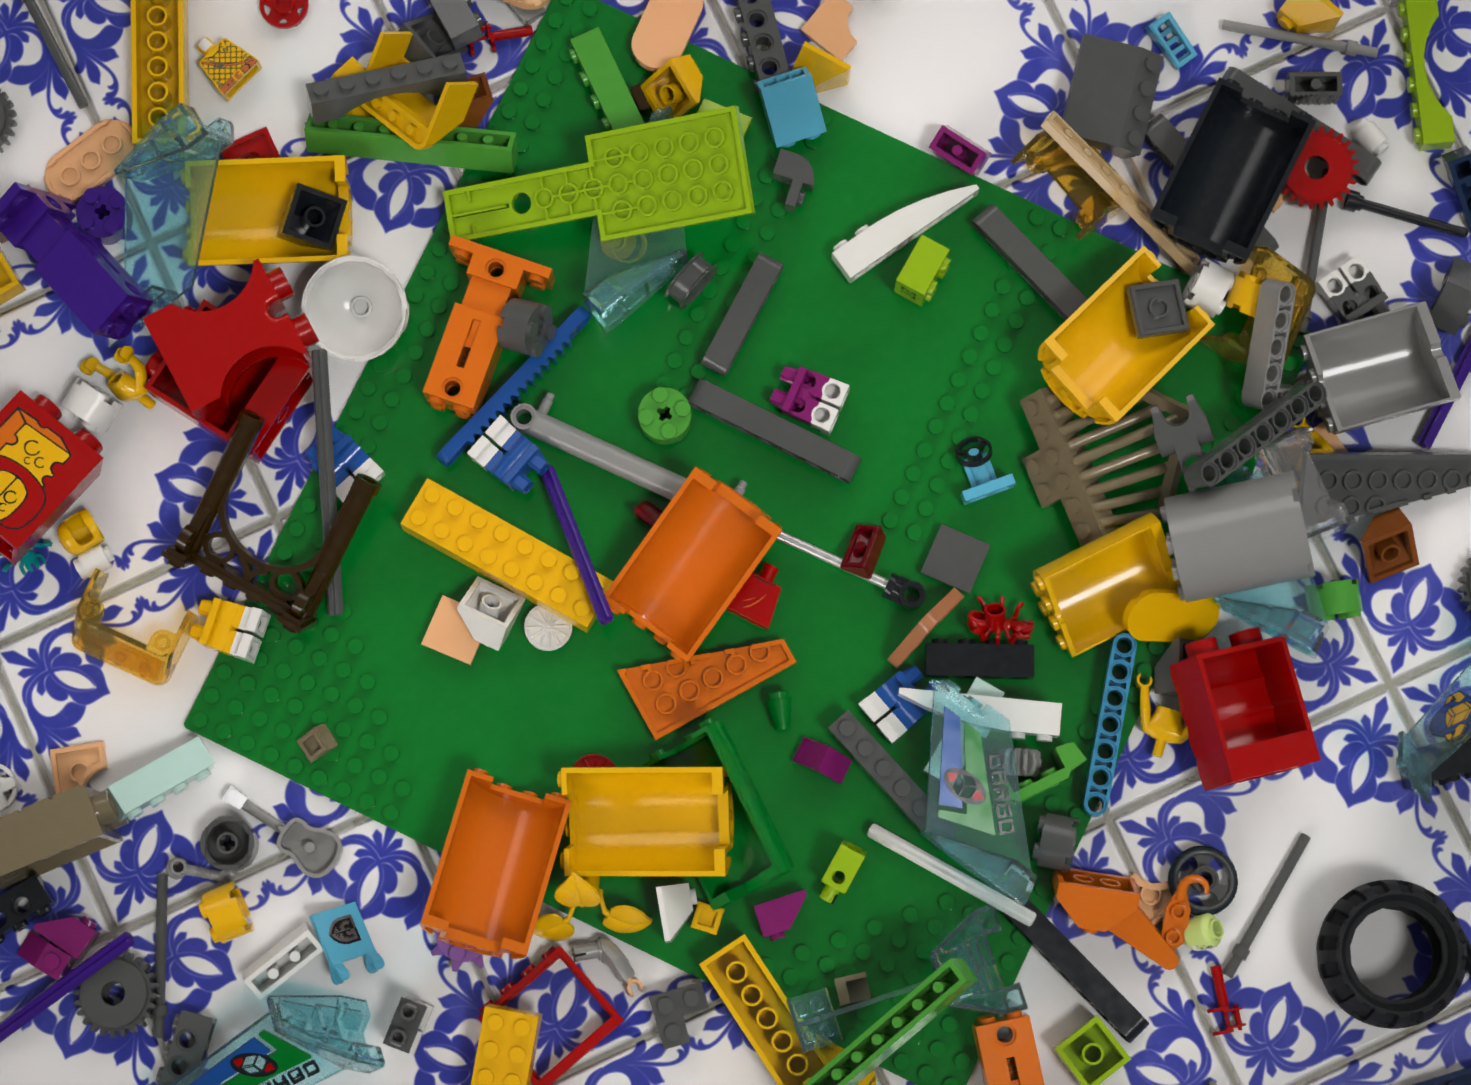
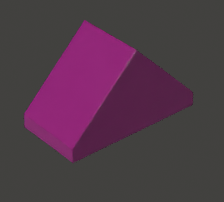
[792,737,852,785]

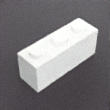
[242,921,323,1001]

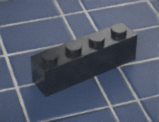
[925,638,1034,680]

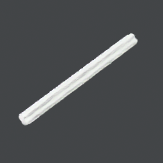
[867,824,1037,926]

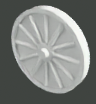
[524,605,572,651]

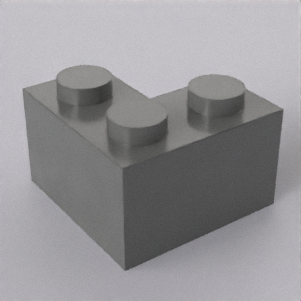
[1429,257,1471,335]
[649,981,709,1050]

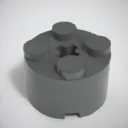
[497,298,556,358]
[1032,813,1080,872]
[200,816,259,872]

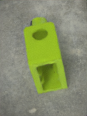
[819,839,867,904]

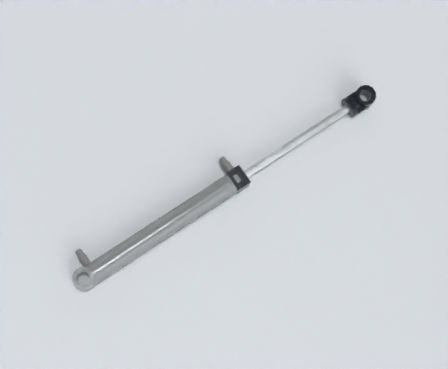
[510,392,926,611]

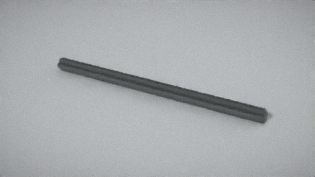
[311,349,343,616]

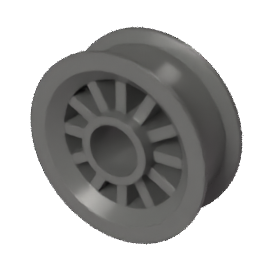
[664,252,719,310]

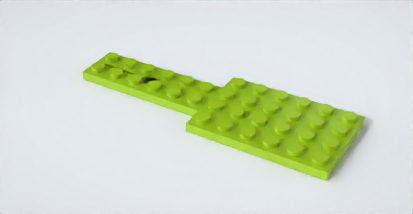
[443,106,755,242]

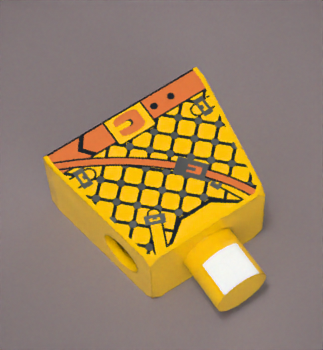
[197,37,262,102]

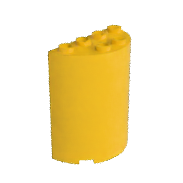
[1030,513,1181,658]

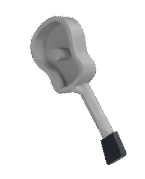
[222,786,343,878]

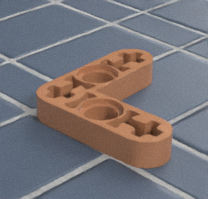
[887,587,965,669]

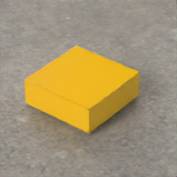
[691,901,724,935]

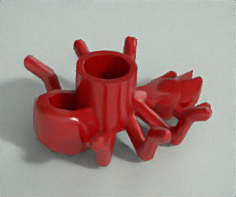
[967,596,1034,645]

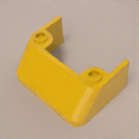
[360,31,478,150]

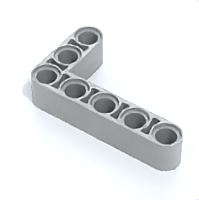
[1242,278,1296,411]

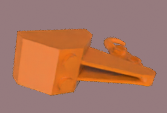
[1051,868,1209,970]

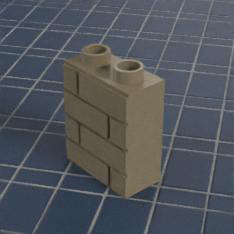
[0,785,129,890]

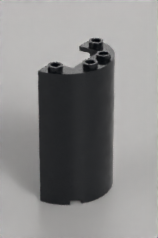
[1150,77,1316,265]

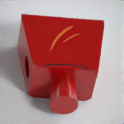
[726,562,781,631]

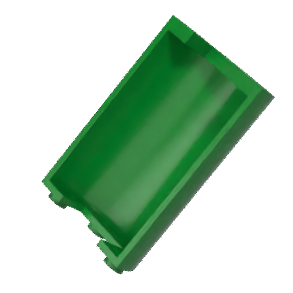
[641,718,795,911]

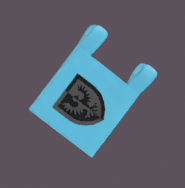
[309,902,385,985]

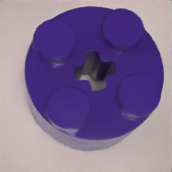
[76,186,134,245]

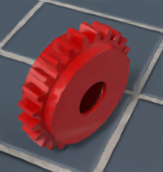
[1282,126,1359,209]

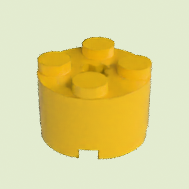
[1225,270,1261,317]
[198,881,254,944]

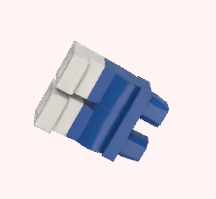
[467,415,550,495]
[306,427,386,503]
[858,665,937,745]

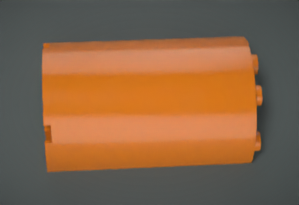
[605,466,783,663]
[420,768,572,959]

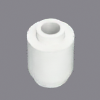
[1351,118,1389,157]
[73,543,115,579]

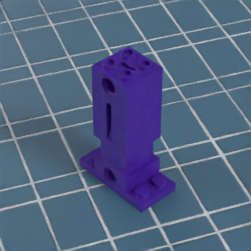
[0,182,154,340]

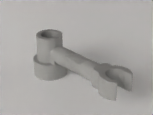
[166,857,239,887]

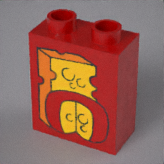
[0,390,103,565]

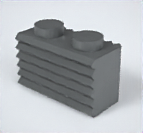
[1285,72,1343,105]

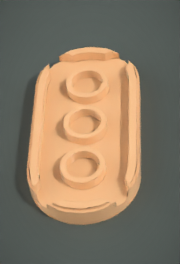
[631,0,703,72]
[44,119,138,203]

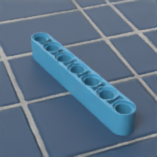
[1082,633,1137,818]

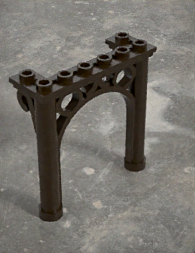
[161,409,382,633]

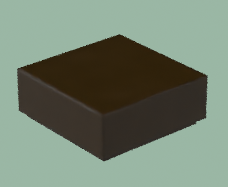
[630,84,651,117]

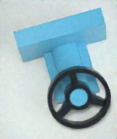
[955,437,1016,505]

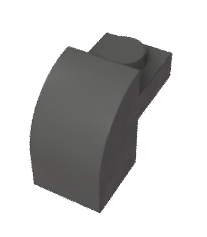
[773,149,814,213]

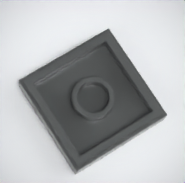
[1126,279,1190,339]
[920,524,990,594]

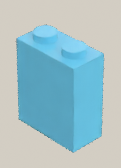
[756,66,827,148]

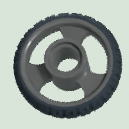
[1168,846,1238,915]

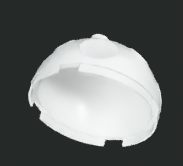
[301,254,409,362]

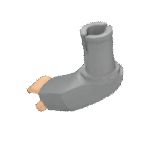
[572,937,643,997]

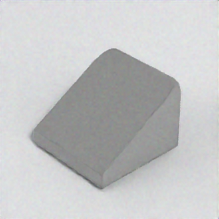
[510,4,547,26]

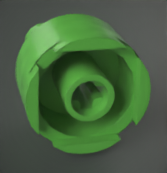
[638,387,692,445]
[1304,578,1363,623]

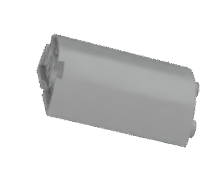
[1299,301,1461,435]
[1160,471,1316,603]

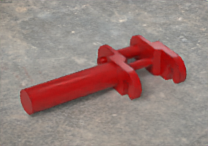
[469,21,534,57]
[1207,965,1246,1036]

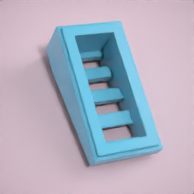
[1144,12,1198,70]

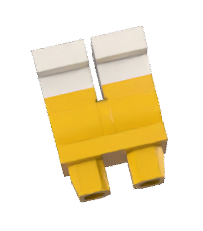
[189,597,271,664]

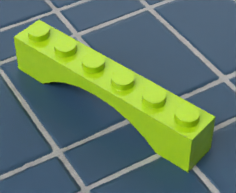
[1397,0,1455,151]

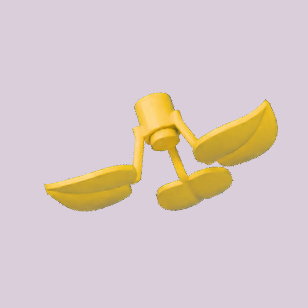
[533,872,653,941]

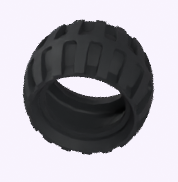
[1316,880,1468,1029]

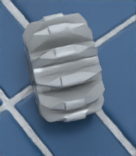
[996,748,1042,777]

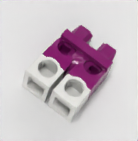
[770,366,850,436]

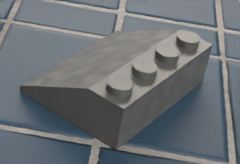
[1062,34,1164,159]

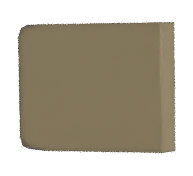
[297,724,338,763]

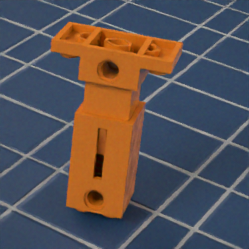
[422,235,555,420]
[971,1008,1044,1085]

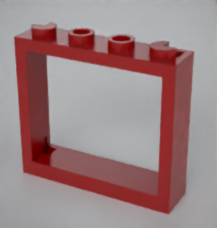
[477,946,625,1085]

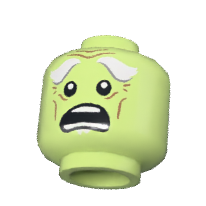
[1184,913,1224,951]

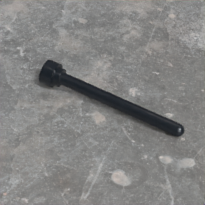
[1343,189,1468,238]

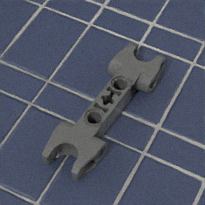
[1150,392,1215,492]

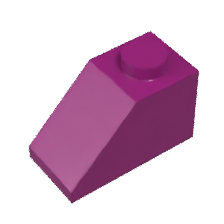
[754,890,807,941]
[33,916,101,960]
[16,930,76,980]

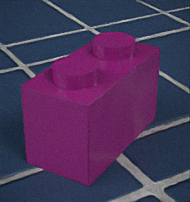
[928,125,992,176]

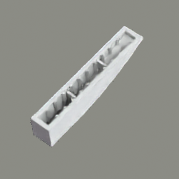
[832,184,980,283]
[897,687,1062,742]

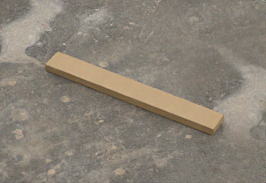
[1040,110,1201,275]

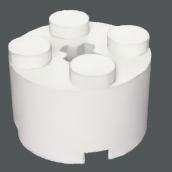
[1182,258,1235,318]
[60,377,124,435]

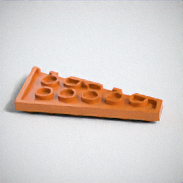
[617,639,797,741]

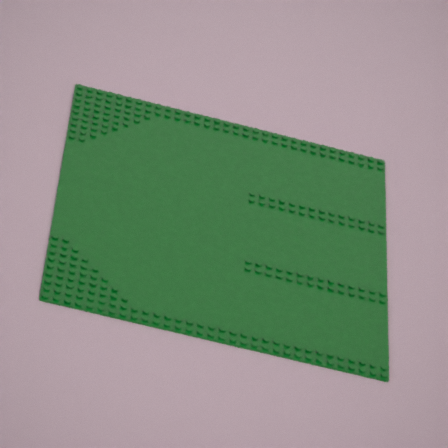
[184,0,1311,1085]

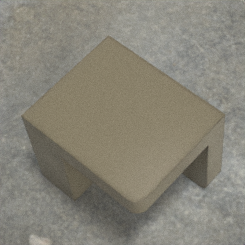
[833,972,871,1006]

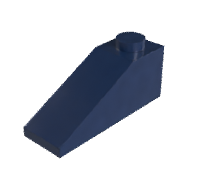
[1441,146,1471,233]

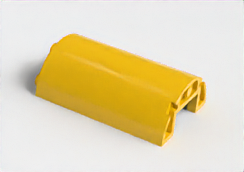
[182,155,353,267]
[1038,246,1215,425]
[557,766,734,876]

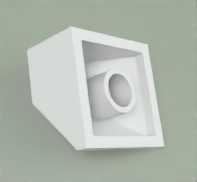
[457,576,525,651]
[656,883,698,943]

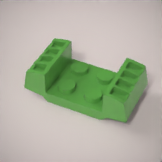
[988,742,1087,808]

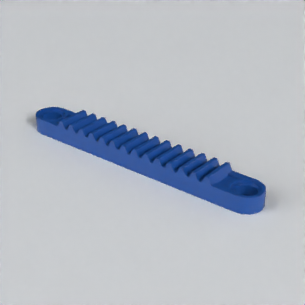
[436,306,592,467]

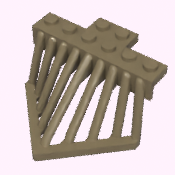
[1020,387,1189,546]

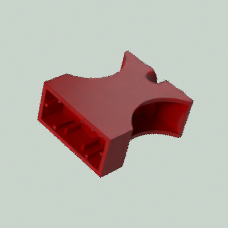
[142,259,319,422]

